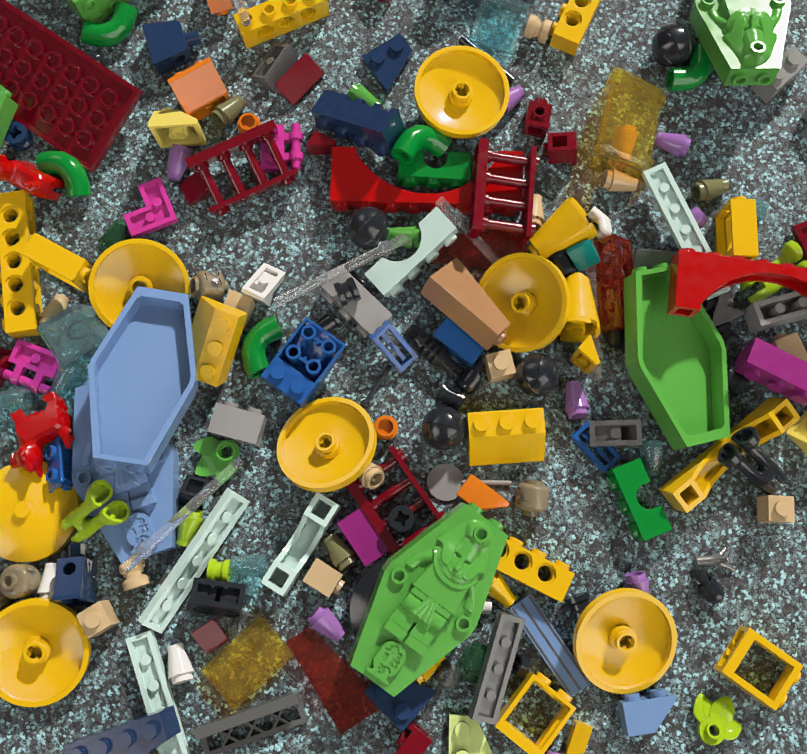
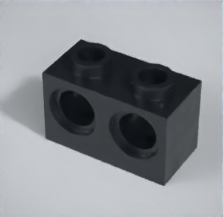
[188,577,247,619]

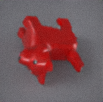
[0,154,65,201]
[10,391,75,478]

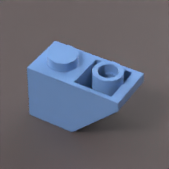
[616,688,676,737]

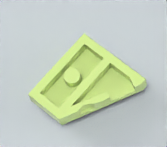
[448,714,493,754]

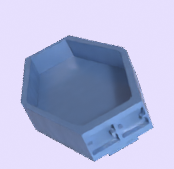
[88,286,198,475]
[71,380,179,564]

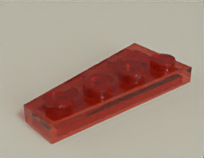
[431,230,527,270]
[287,627,379,734]

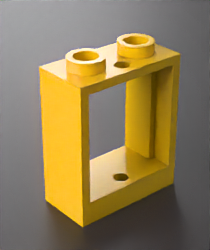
[714,196,759,260]
[21,232,93,295]
[713,626,803,711]
[494,671,576,754]

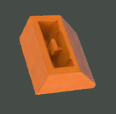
[167,57,230,121]

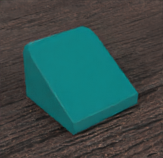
[566,239,600,271]

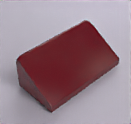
[275,53,325,106]

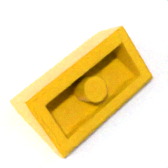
[569,335,600,375]

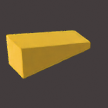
[564,719,593,754]

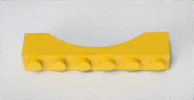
[659,397,801,513]

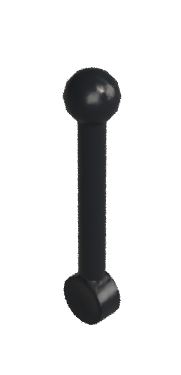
[339,259,377,296]
[360,364,392,409]

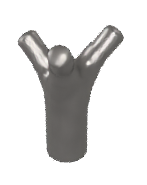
[695,547,736,572]

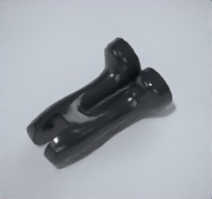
[717,426,788,495]

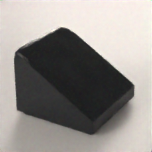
[178,474,211,510]

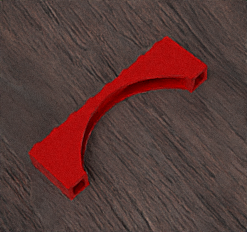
[330,146,523,217]
[667,248,807,318]

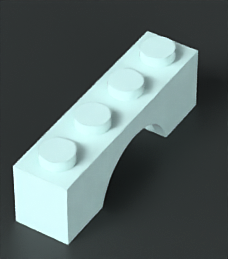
[365,206,459,298]
[261,492,341,596]

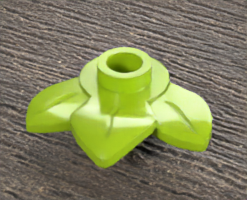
[693,693,742,745]

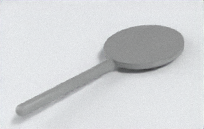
[427,463,512,501]

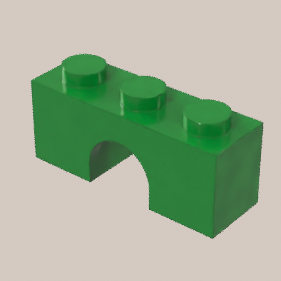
[398,150,472,190]
[606,458,672,542]

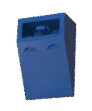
[261,317,346,409]

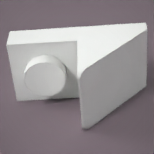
[241,263,286,307]

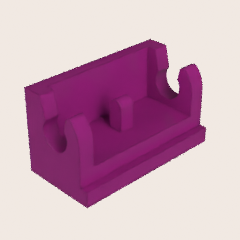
[337,508,389,568]

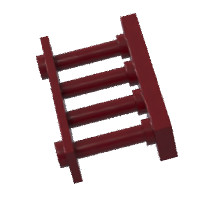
[185,119,299,217]
[468,138,539,246]
[346,445,445,555]

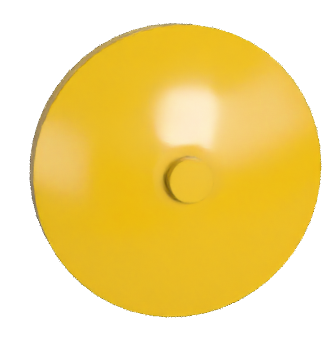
[414,45,510,139]
[88,238,190,328]
[479,253,570,353]
[277,397,377,493]
[0,461,81,562]
[573,588,677,694]
[0,598,91,707]

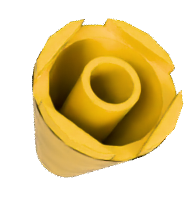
[527,197,598,258]
[559,272,601,343]

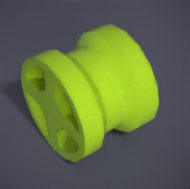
[206,559,232,582]

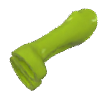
[739,240,807,303]
[60,480,130,543]

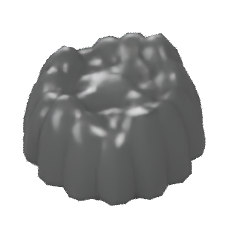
[436,663,461,690]

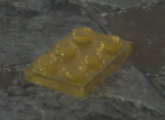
[201,615,295,711]

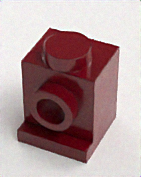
[522,98,553,139]
[543,131,577,166]
[393,720,432,754]

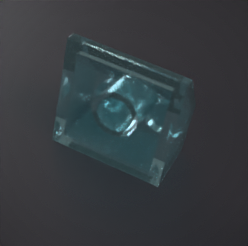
[470,0,531,55]
[36,302,109,369]

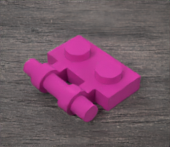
[260,123,303,173]
[2,338,66,395]

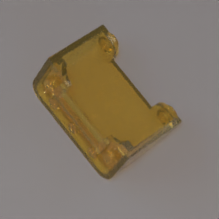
[588,66,666,181]

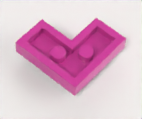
[123,177,179,239]

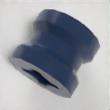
[4,121,34,152]

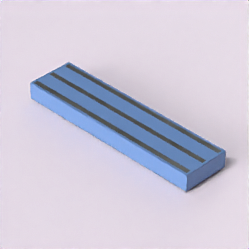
[509,593,591,697]

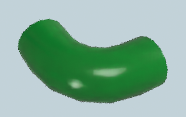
[81,3,138,47]
[666,43,713,92]
[391,125,451,164]
[36,151,92,197]
[241,315,285,379]

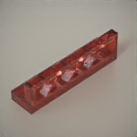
[594,234,633,334]

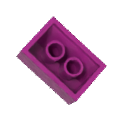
[733,337,807,406]

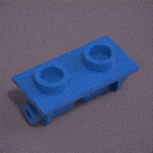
[44,436,74,493]

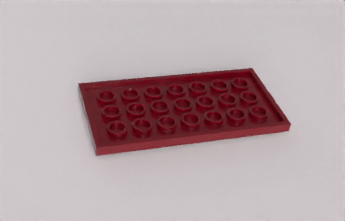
[0,0,144,173]

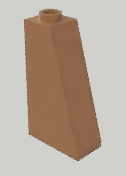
[420,258,510,351]

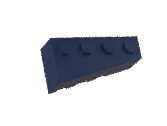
[311,89,405,159]
[63,705,181,754]

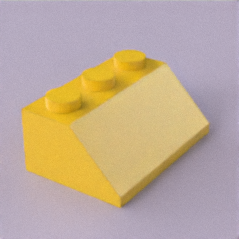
[192,296,248,387]
[465,408,546,466]

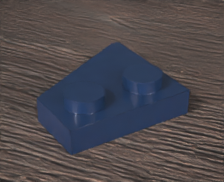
[362,33,413,94]
[363,682,436,732]

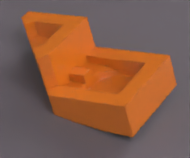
[456,474,510,511]

